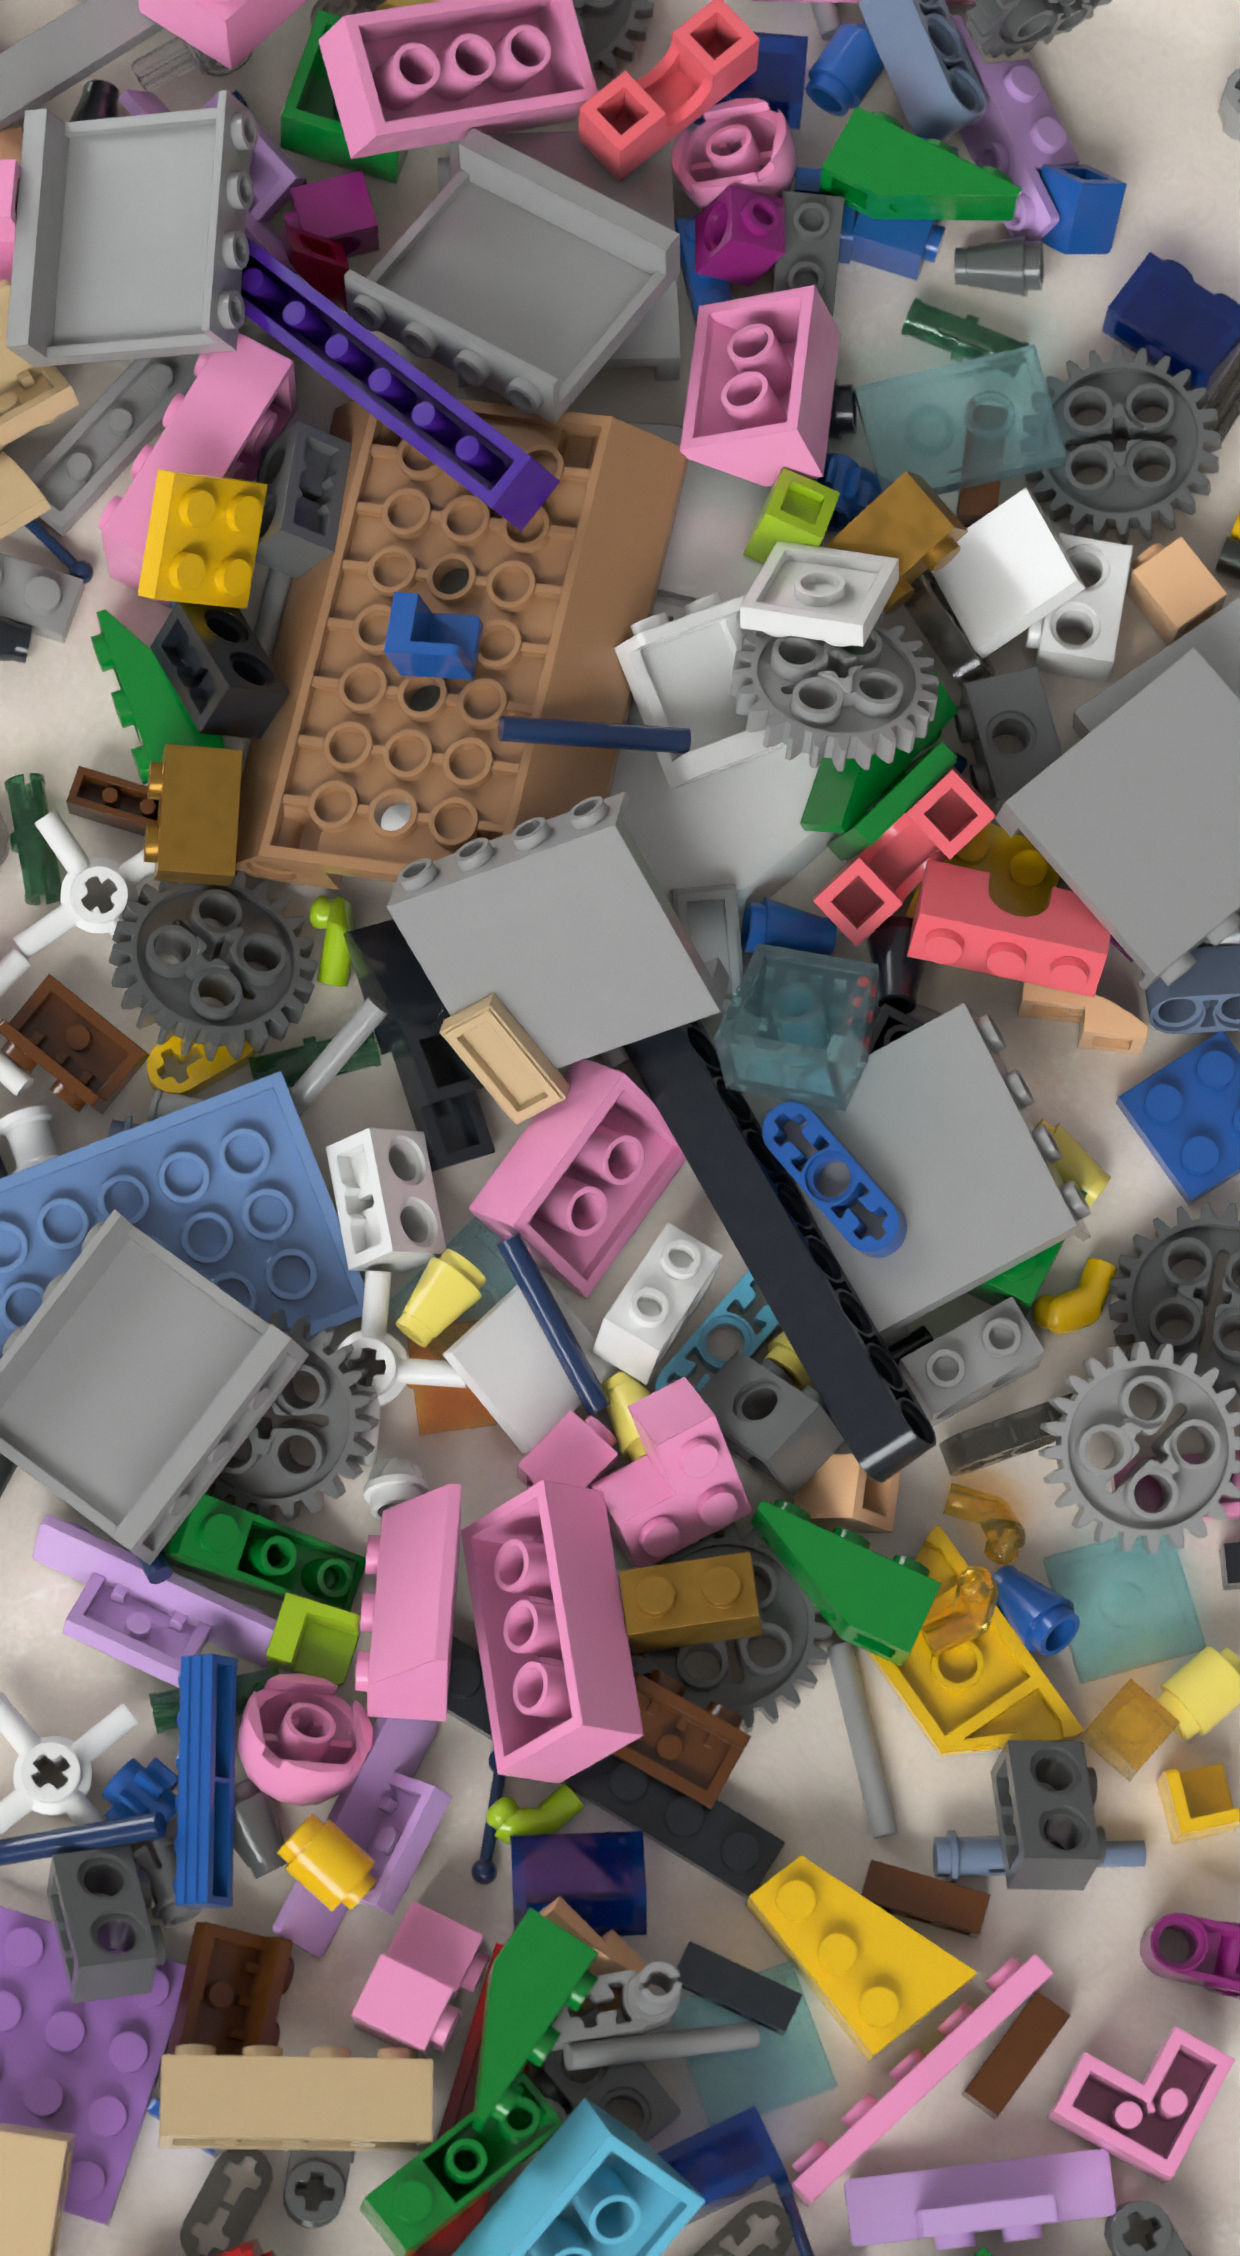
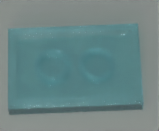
[854,344,1066,495]

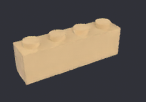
[159,2044,433,2152]
[0,2122,76,2256]

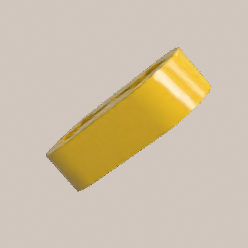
[146,1035,257,1097]

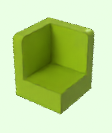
[743,467,840,564]
[266,1592,361,1686]

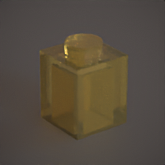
[1080,1678,1180,1782]

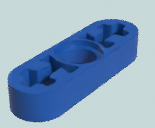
[762,1101,907,1258]

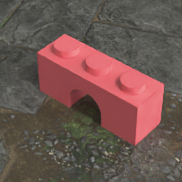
[578,0,760,182]
[813,766,996,947]
[907,859,1110,997]

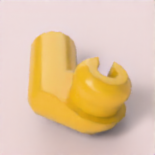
[1032,1258,1117,1335]

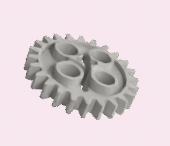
[730,614,939,771]
[1039,1342,1240,1554]

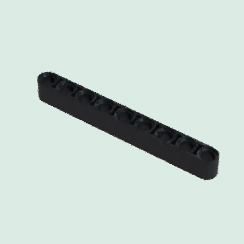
[623,1019,937,1483]

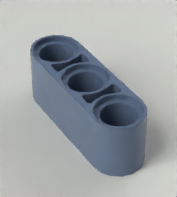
[859,0,987,142]
[1142,945,1240,1034]

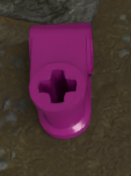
[1140,1913,1240,1999]

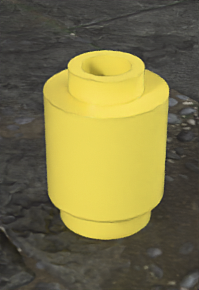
[1153,1646,1240,1742]

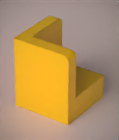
[1156,1763,1240,1845]

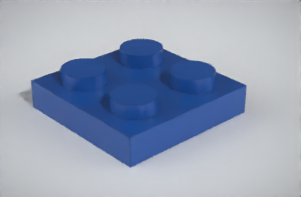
[1116,1031,1240,1206]

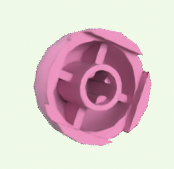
[671,98,798,211]
[237,1673,373,1806]

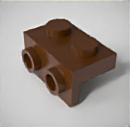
[0,974,149,1114]
[612,1669,752,1809]
[167,1922,294,2056]

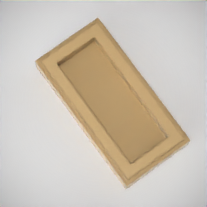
[440,993,570,1125]

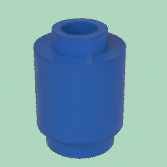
[805,22,885,116]

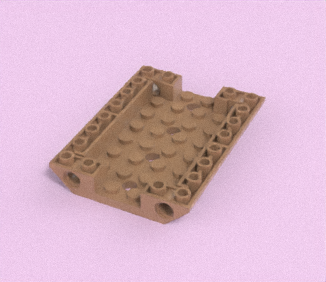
[235,398,689,890]

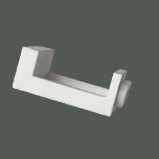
[614,592,786,790]

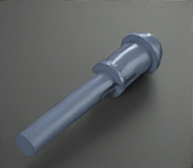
[933,1830,1146,1883]

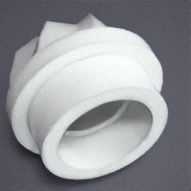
[363,1456,429,1521]

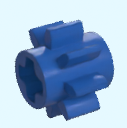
[811,453,872,531]
[101,1757,178,1825]

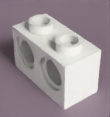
[1026,533,1133,683]
[325,1128,446,1273]
[592,1222,723,1385]

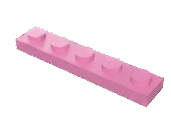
[791,1953,1054,2207]

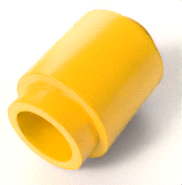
[276,1813,377,1912]

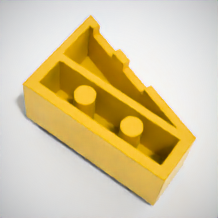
[746,1855,978,2063]

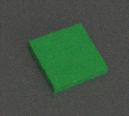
[827,741,957,861]

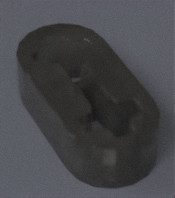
[180,2149,274,2256]

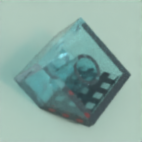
[713,943,880,1111]

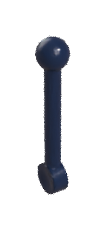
[24,519,94,585]
[471,1751,506,1884]
[773,2173,814,2256]

